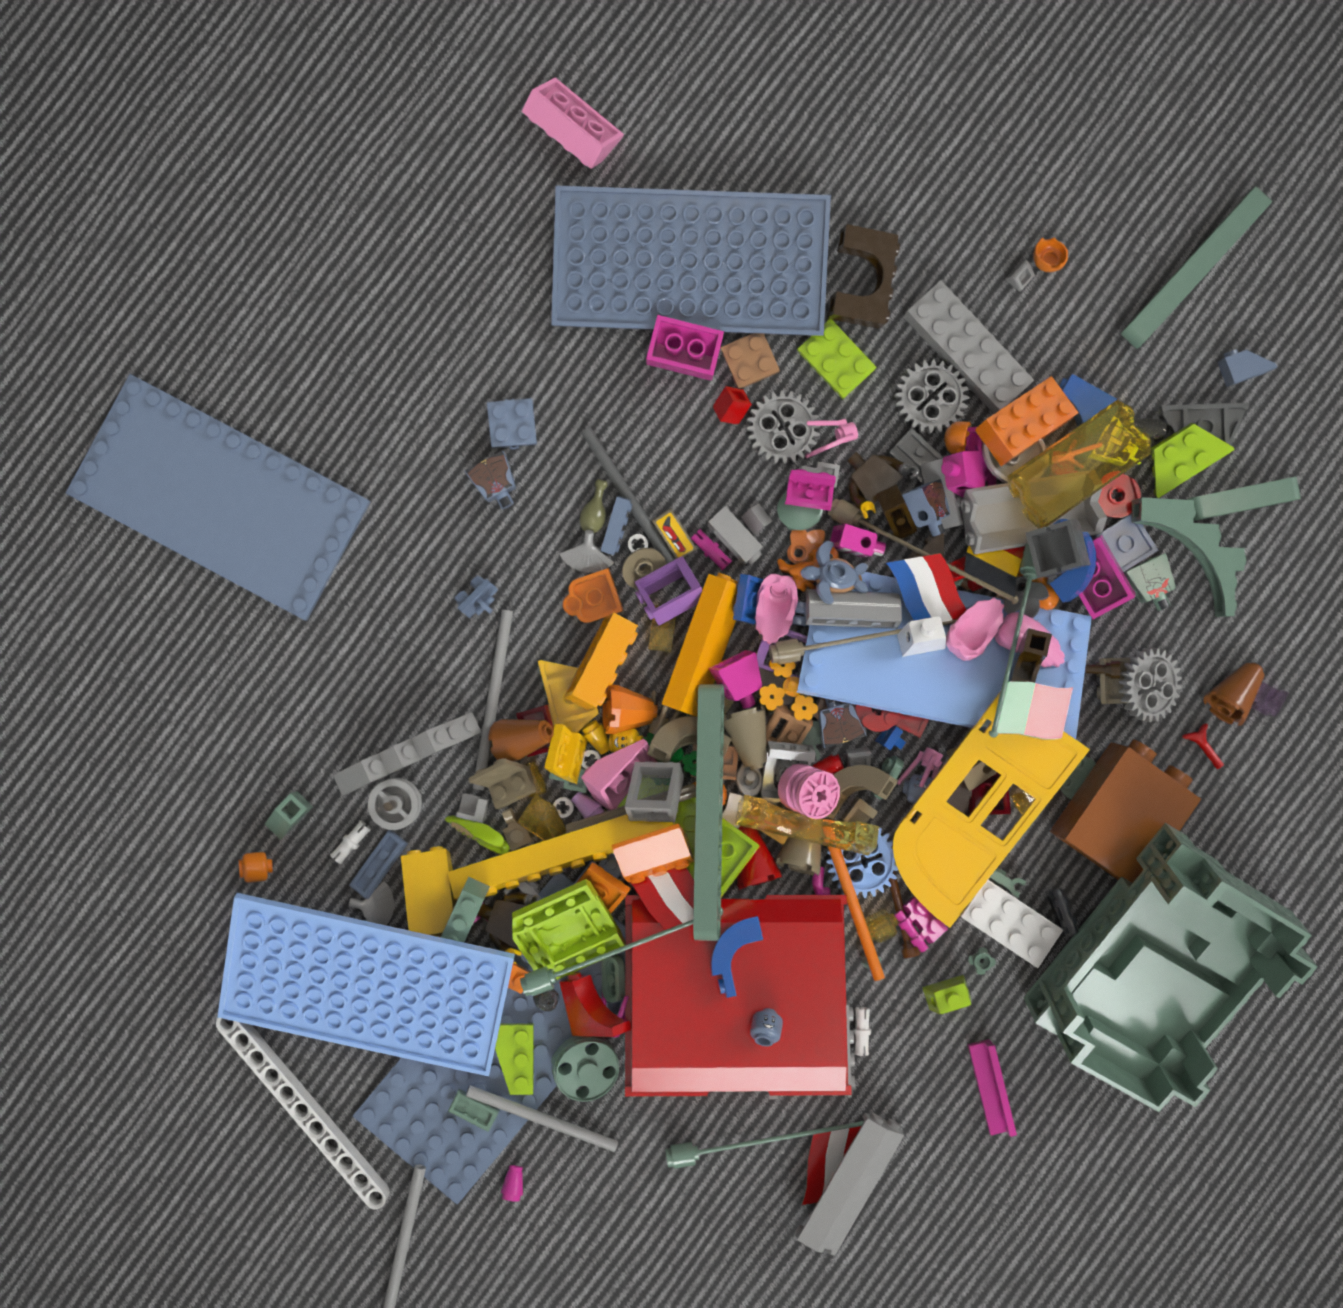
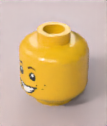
[609,729,643,752]

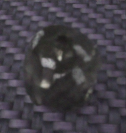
[533,989,559,1012]

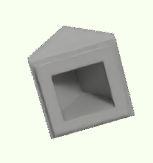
[1005,260,1035,292]
[741,503,772,535]
[846,747,871,767]

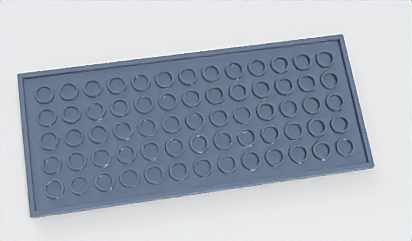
[353,873,625,1204]

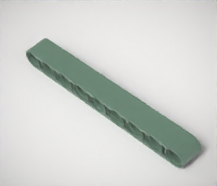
[1120,186,1272,349]

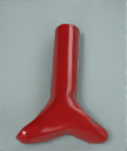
[1182,723,1224,769]

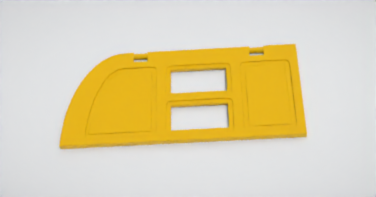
[893,691,1090,928]

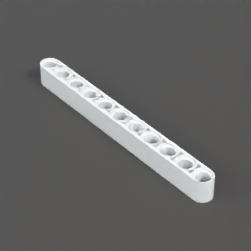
[216,1018,390,1210]

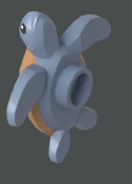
[800,541,868,604]

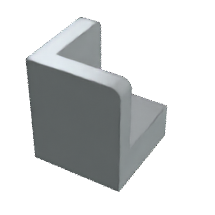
[456,793,490,823]

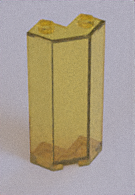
[1007,399,1151,529]

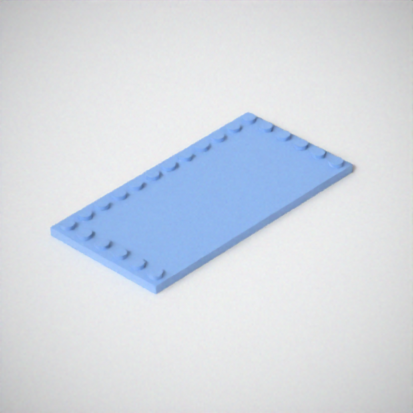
[797,572,1092,739]
[218,893,515,1076]

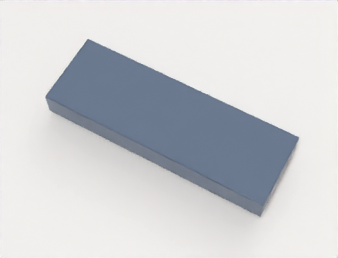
[349,830,408,899]

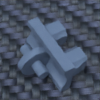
[455,575,498,618]

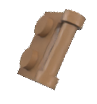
[766,704,813,745]

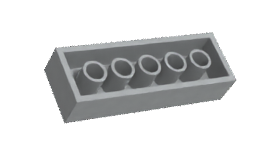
[904,280,1034,414]

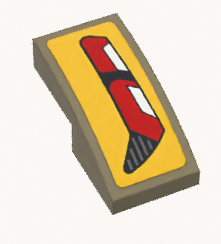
[652,508,697,559]

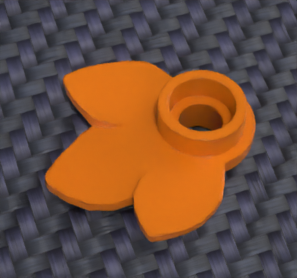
[787,530,825,564]

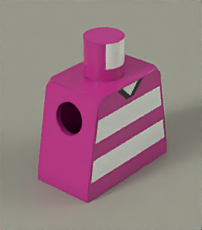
[830,524,886,557]

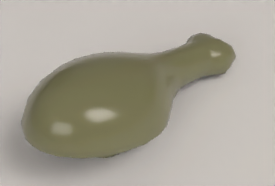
[580,479,608,533]

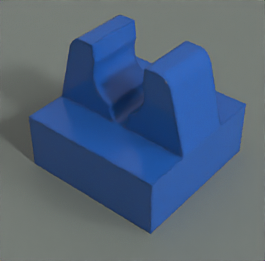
[875,725,906,750]

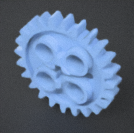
[826,823,898,898]

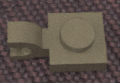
[502,807,532,850]

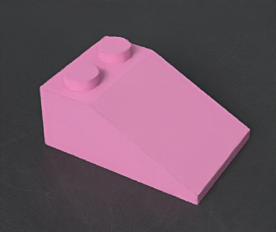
[581,739,657,811]

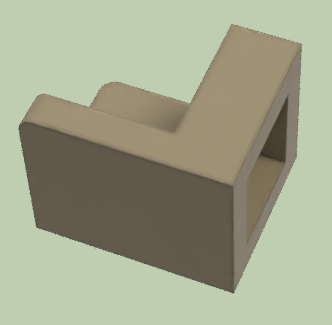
[841,797,878,830]

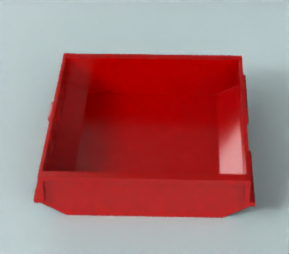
[625,895,852,1096]

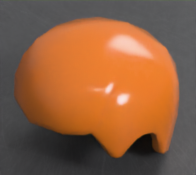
[1033,237,1068,272]
[944,421,971,455]

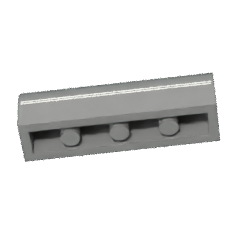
[805,589,902,629]

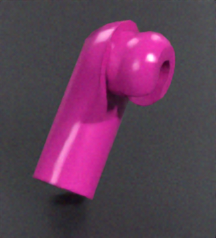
[812,867,830,895]

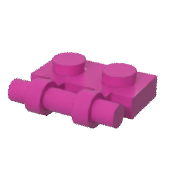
[894,896,948,953]

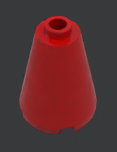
[737,824,782,889]

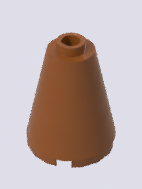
[1203,663,1265,726]
[488,719,554,762]

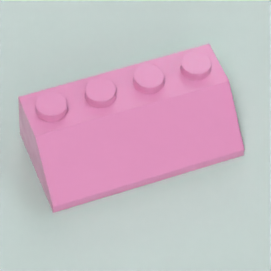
[522,78,624,169]

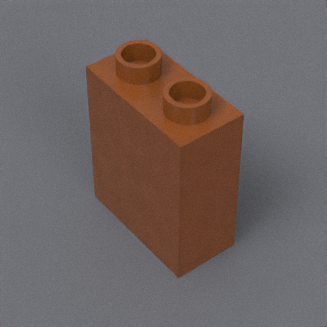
[1050,739,1201,883]

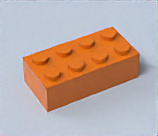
[975,376,1078,467]

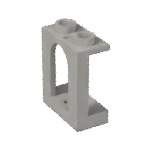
[760,741,816,804]

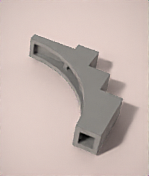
[333,712,482,796]

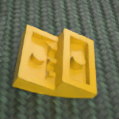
[544,724,587,784]

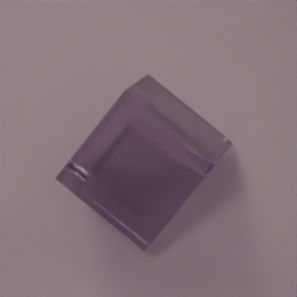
[1252,682,1289,716]

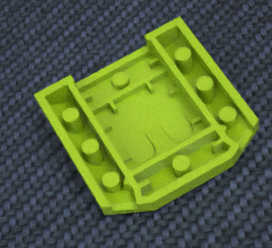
[512,879,626,980]

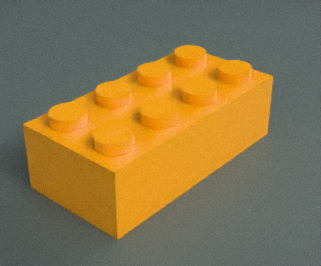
[564,613,638,710]

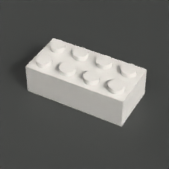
[960,880,1063,968]

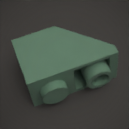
[265,791,313,840]

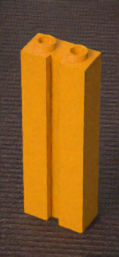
[662,573,738,717]

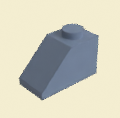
[1217,349,1277,387]

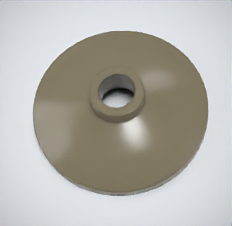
[622,548,666,589]

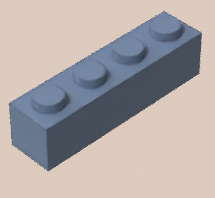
[601,496,633,555]

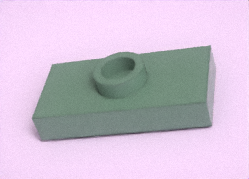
[448,1089,500,1132]

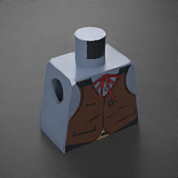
[464,451,516,510]
[902,479,950,537]
[818,698,867,748]

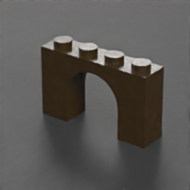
[827,224,900,329]

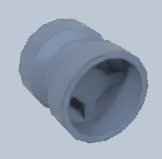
[792,601,809,627]

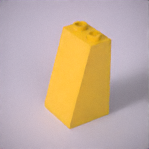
[401,846,457,937]

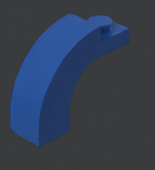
[1050,519,1096,602]
[710,916,763,998]

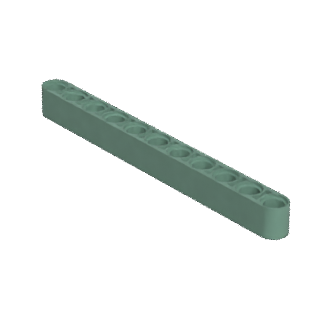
[693,684,724,941]

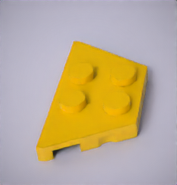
[538,660,599,733]

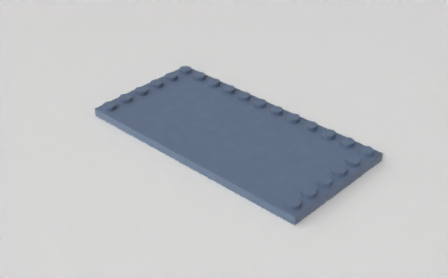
[551,186,831,336]
[66,374,371,621]

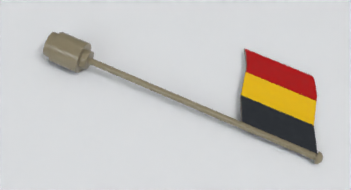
[828,499,1024,604]

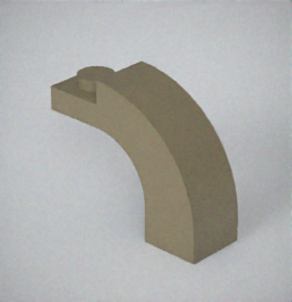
[647,716,732,763]
[827,765,898,819]

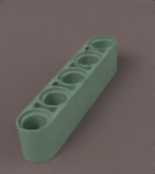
[1187,477,1301,521]

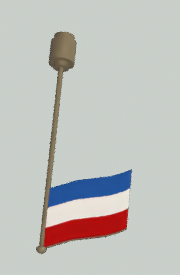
[769,553,966,665]

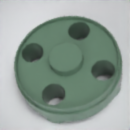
[551,1036,619,1102]

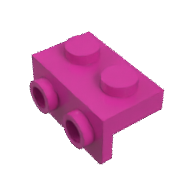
[785,469,836,511]

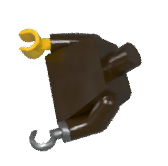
[847,452,919,519]
[477,892,541,964]

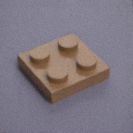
[720,334,780,389]

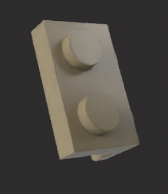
[1096,658,1131,704]

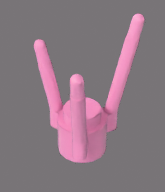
[805,419,858,458]
[897,747,943,788]

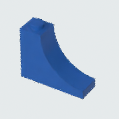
[1058,374,1120,463]

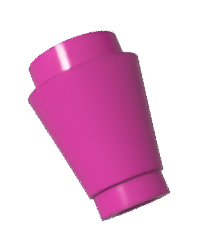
[501,1165,523,1202]

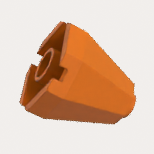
[602,685,658,734]

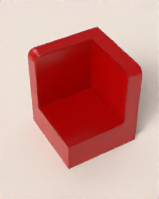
[713,386,752,425]

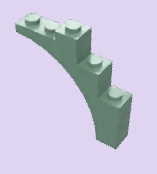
[1131,498,1246,617]

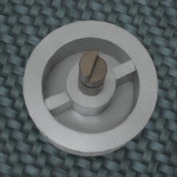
[368,778,422,830]

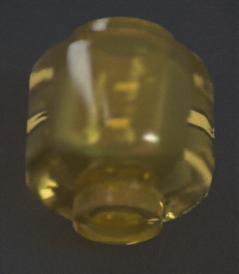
[866,909,898,943]

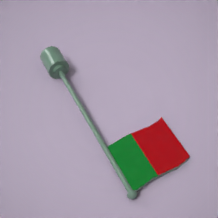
[989,544,1073,740]

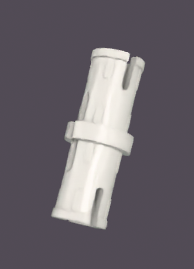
[330,820,371,864]
[853,1007,871,1056]

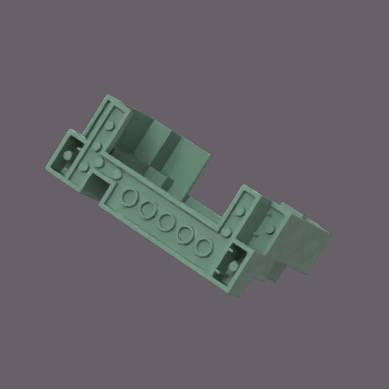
[1023,823,1318,1112]

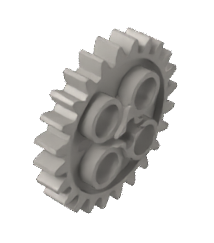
[894,359,969,434]
[746,390,820,465]
[1119,648,1182,722]

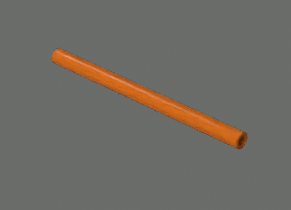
[821,824,885,981]

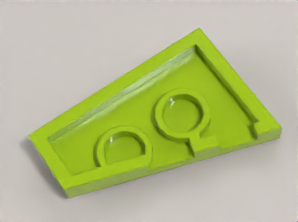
[495,1023,534,1095]

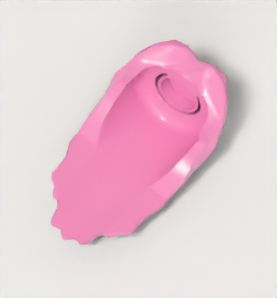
[755,574,798,645]
[946,597,1004,661]
[994,612,1065,667]

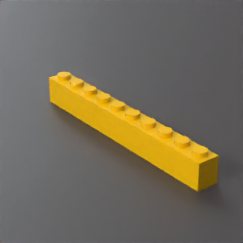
[448,814,675,900]

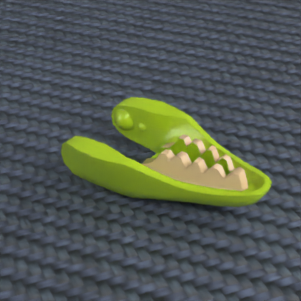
[444,815,510,855]

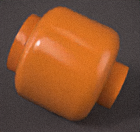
[239,852,273,883]

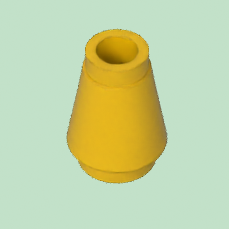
[581,720,610,755]

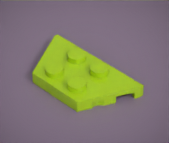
[1152,423,1235,498]

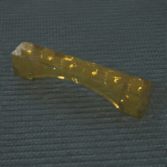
[735,794,879,855]

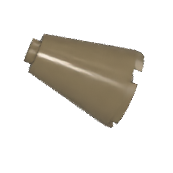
[724,705,767,771]
[775,814,822,876]

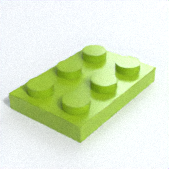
[797,319,877,399]

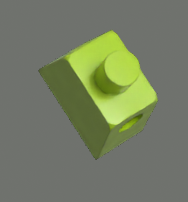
[922,975,971,1014]

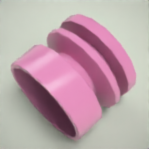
[778,763,840,819]

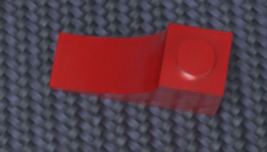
[559,972,632,1037]

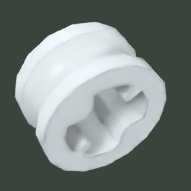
[628,534,648,553]
[582,750,601,769]
[553,797,574,818]

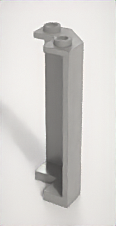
[961,470,1107,554]
[795,1113,904,1255]

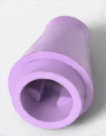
[571,792,605,819]

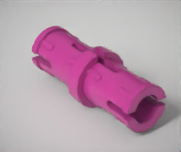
[690,529,732,571]

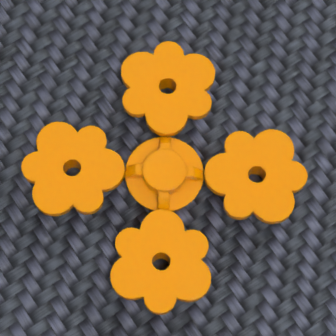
[759,660,818,721]

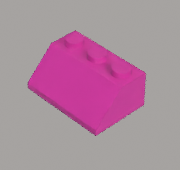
[646,315,724,381]

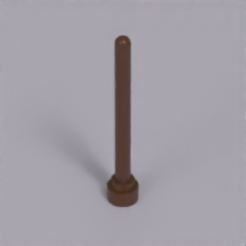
[881,853,921,959]

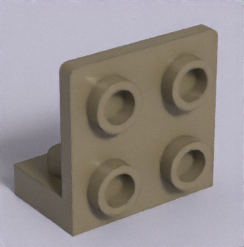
[468,759,537,810]

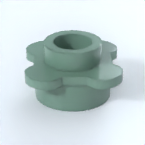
[968,947,996,975]

